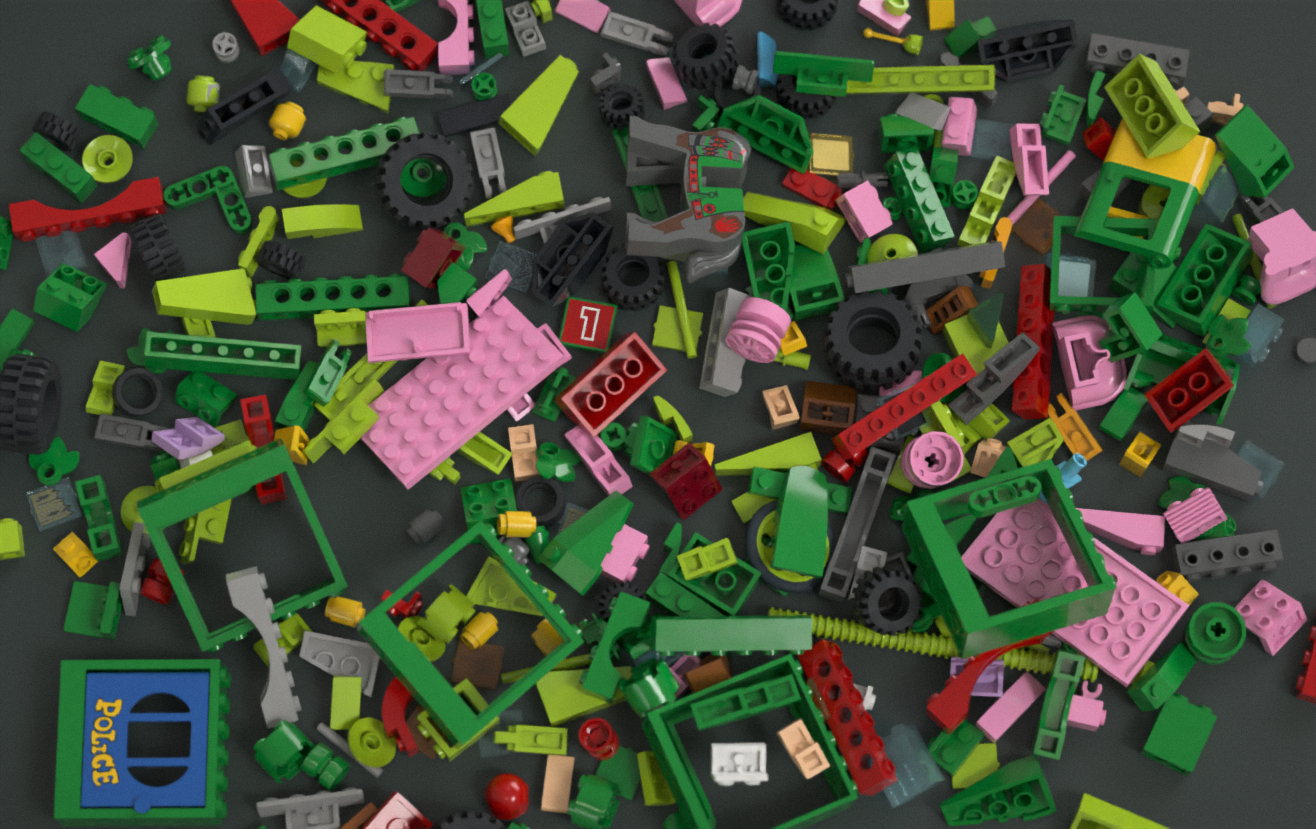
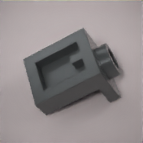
[590,52,622,96]

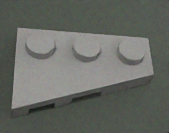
[119,522,150,616]
[300,631,380,698]

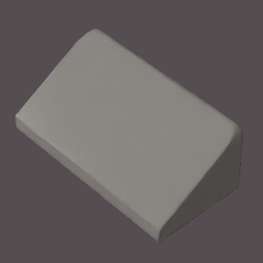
[896,93,951,131]
[235,145,273,198]

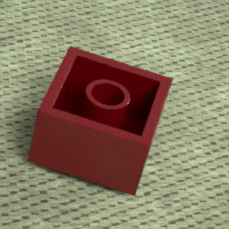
[401,228,466,289]

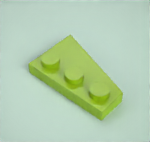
[317,61,394,114]
[466,557,557,617]

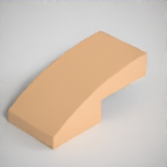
[508,424,540,482]
[776,719,830,779]
[541,754,574,813]

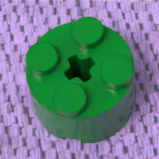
[618,657,679,718]
[254,720,315,783]
[568,774,622,829]

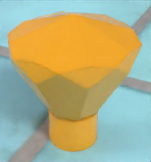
[491,216,516,244]

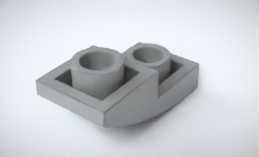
[505,1,546,57]

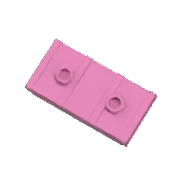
[366,302,471,364]

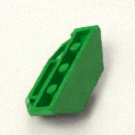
[717,95,814,174]

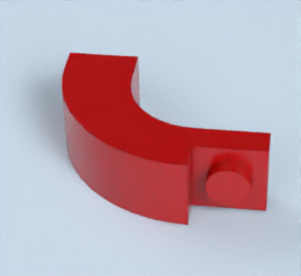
[382,676,418,757]

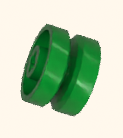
[1183,602,1246,665]

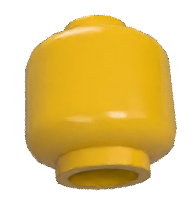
[269,102,306,140]

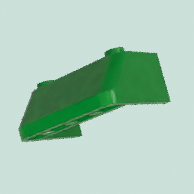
[1124,334,1240,425]

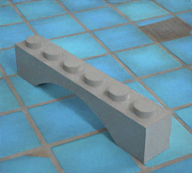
[226,566,302,729]

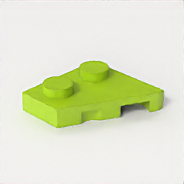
[1006,417,1064,468]

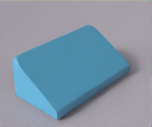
[757,32,777,87]

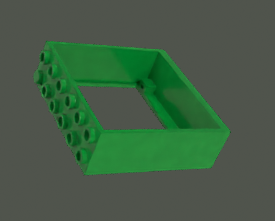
[137,438,348,652]
[902,459,1116,659]
[355,520,584,749]
[641,654,858,829]

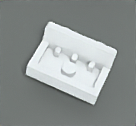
[711,743,768,786]

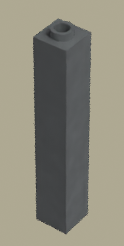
[845,241,1005,293]

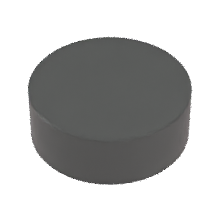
[1295,338,1316,364]

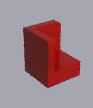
[1083,118,1117,161]

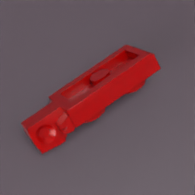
[782,168,843,210]

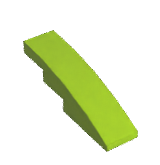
[957,156,1016,247]

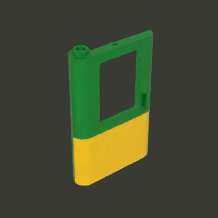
[1073,118,1217,269]

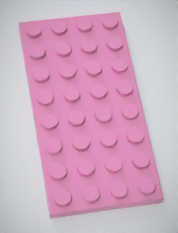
[360,296,566,490]
[961,498,1189,687]

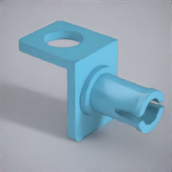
[1039,453,1087,504]

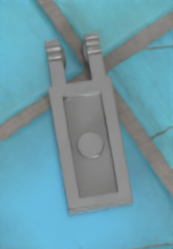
[601,12,674,56]
[470,127,506,199]

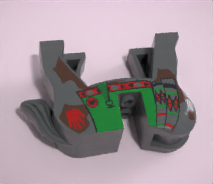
[625,116,751,283]

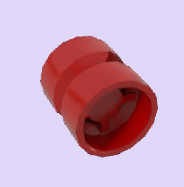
[821,446,869,483]
[139,558,184,606]
[579,718,620,760]

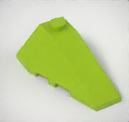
[743,192,847,254]

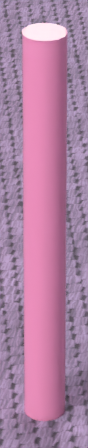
[1008,150,1076,226]

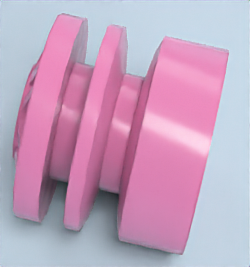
[725,297,791,363]
[901,431,963,489]

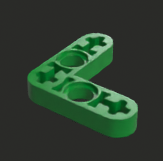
[164,166,252,234]

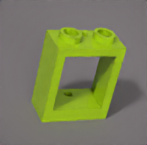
[416,678,499,762]

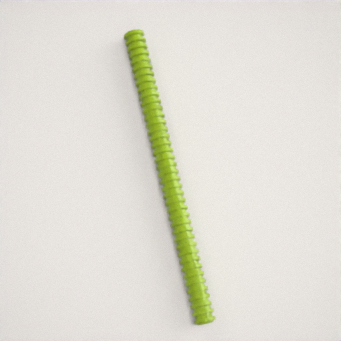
[768,607,1098,682]

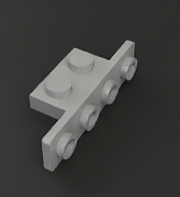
[513,197,611,244]
[256,787,365,829]

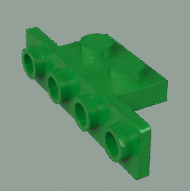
[773,51,874,97]

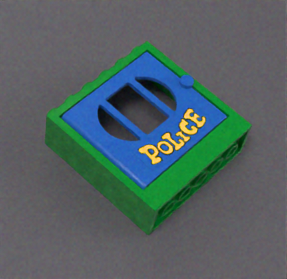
[54,659,231,827]

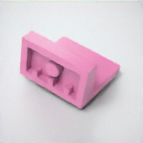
[1234,580,1307,656]

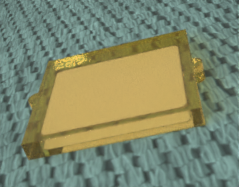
[809,133,855,175]

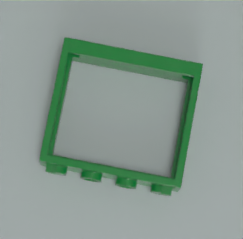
[1050,216,1157,315]

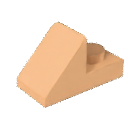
[762,385,799,430]

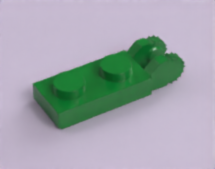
[303,339,352,407]

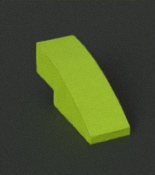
[282,205,363,239]
[455,432,513,475]

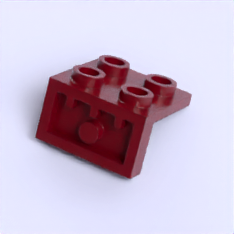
[650,443,722,520]

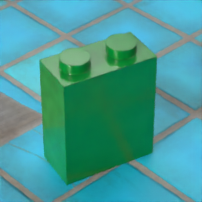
[1140,693,1217,777]

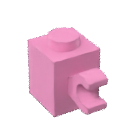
[1067,681,1106,732]

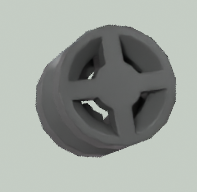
[732,65,759,95]

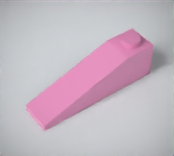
[1076,508,1165,555]

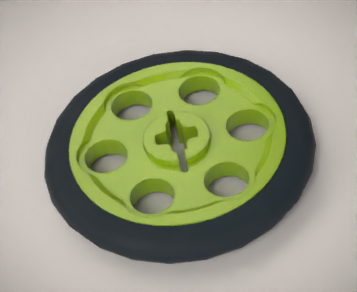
[745,500,836,593]

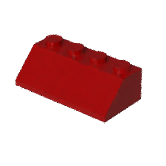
[553,332,667,438]

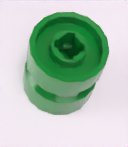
[300,742,351,791]

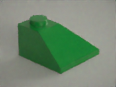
[878,114,934,154]

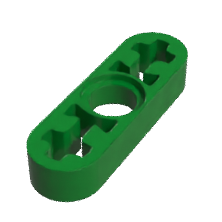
[968,476,1041,518]

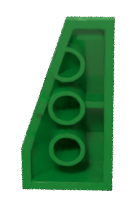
[742,221,795,312]
[537,490,634,595]
[940,754,1057,826]

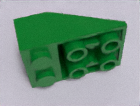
[1215,105,1295,198]
[789,244,845,321]

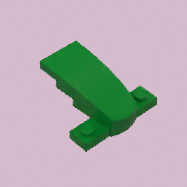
[748,466,852,578]

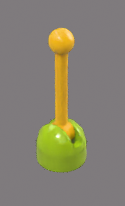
[863,28,923,55]

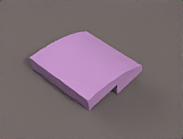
[151,417,225,460]

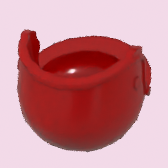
[484,773,529,820]

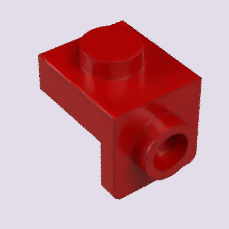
[381,590,423,618]

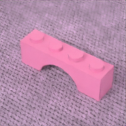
[438,0,475,75]

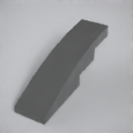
[948,332,1040,426]

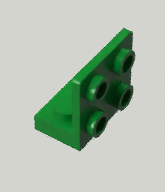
[461,479,517,544]
[64,581,123,640]

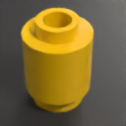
[497,511,536,537]
[325,596,365,628]
[460,612,498,650]

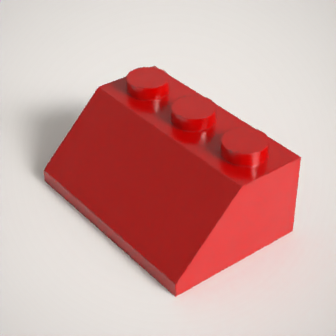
[1144,348,1234,433]

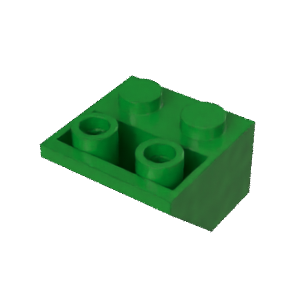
[33,263,107,332]

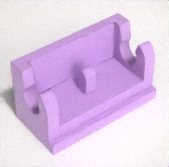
[950,657,1004,697]

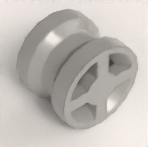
[212,33,239,63]

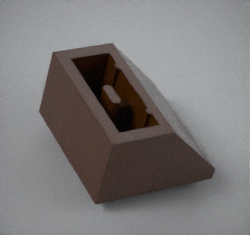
[800,380,857,435]

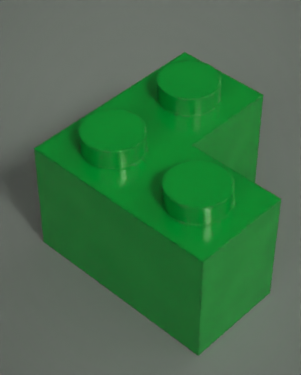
[1098,292,1162,363]

